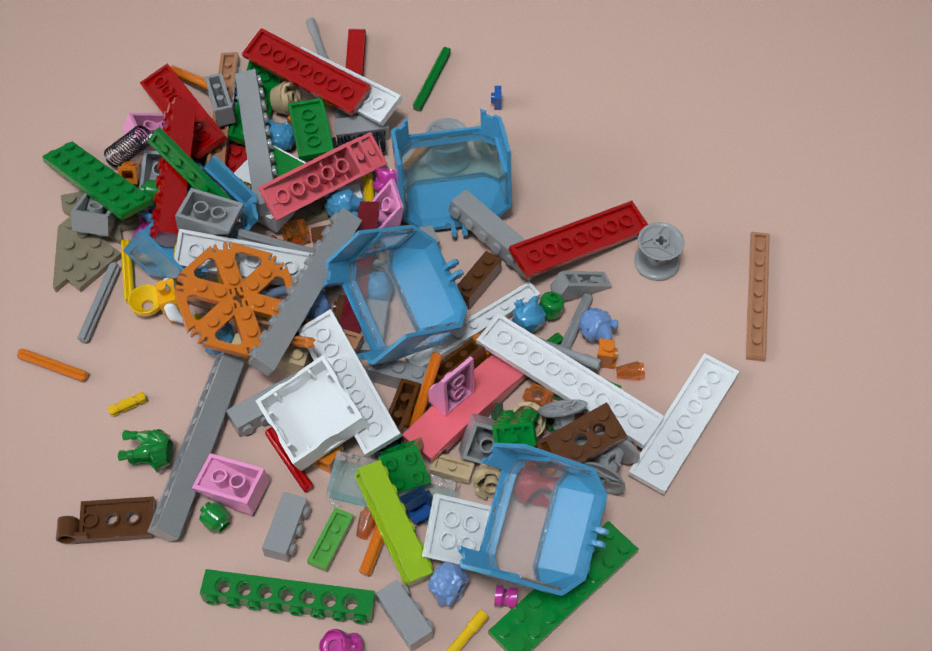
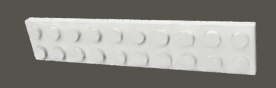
[476,313,665,449]

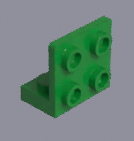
[492,408,540,446]
[379,437,431,493]

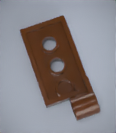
[533,402,628,472]
[56,496,155,544]

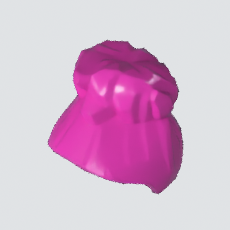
[372,168,406,192]
[319,629,363,651]

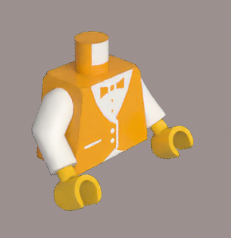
[155,278,203,324]

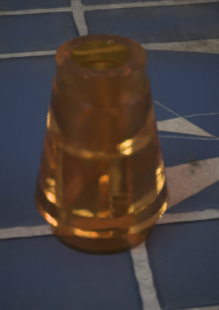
[616,361,645,380]
[355,507,376,540]

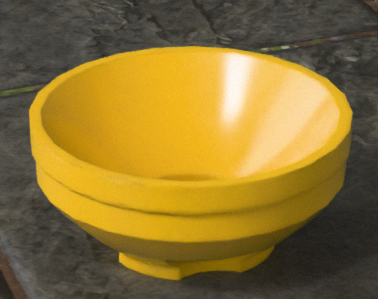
[128,284,160,317]

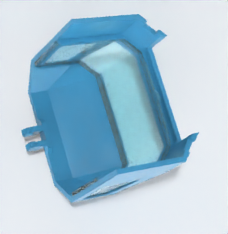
[391,108,512,238]

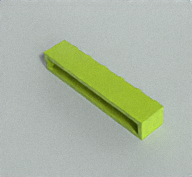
[354,460,433,587]

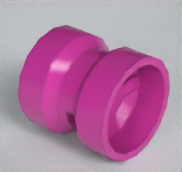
[494,585,518,608]

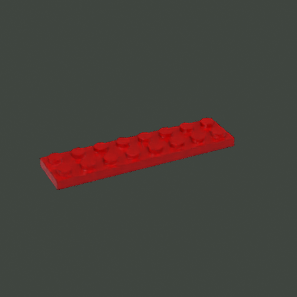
[242,28,372,116]
[140,63,227,160]
[508,201,649,279]

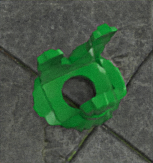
[117,429,173,473]

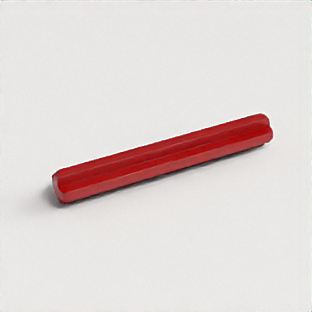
[265,427,313,493]

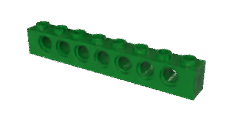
[200,569,376,625]

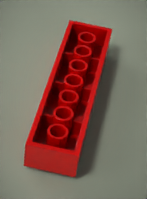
[149,97,197,248]

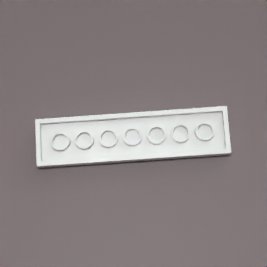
[301,47,403,126]
[174,229,326,292]
[298,309,402,457]
[628,353,739,495]

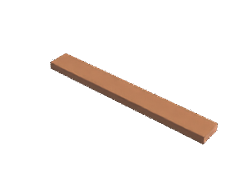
[746,232,770,362]

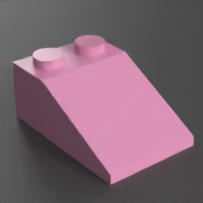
[123,113,166,153]
[372,178,404,243]
[428,356,475,416]
[192,453,270,515]

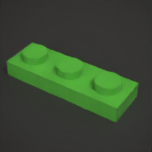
[307,507,354,572]

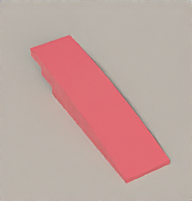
[257,132,388,221]
[402,354,527,462]

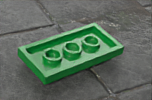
[288,98,334,161]

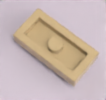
[430,454,475,484]

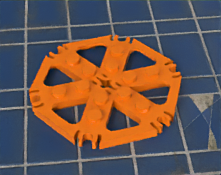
[174,242,293,358]

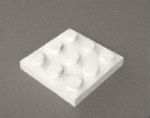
[422,493,491,565]

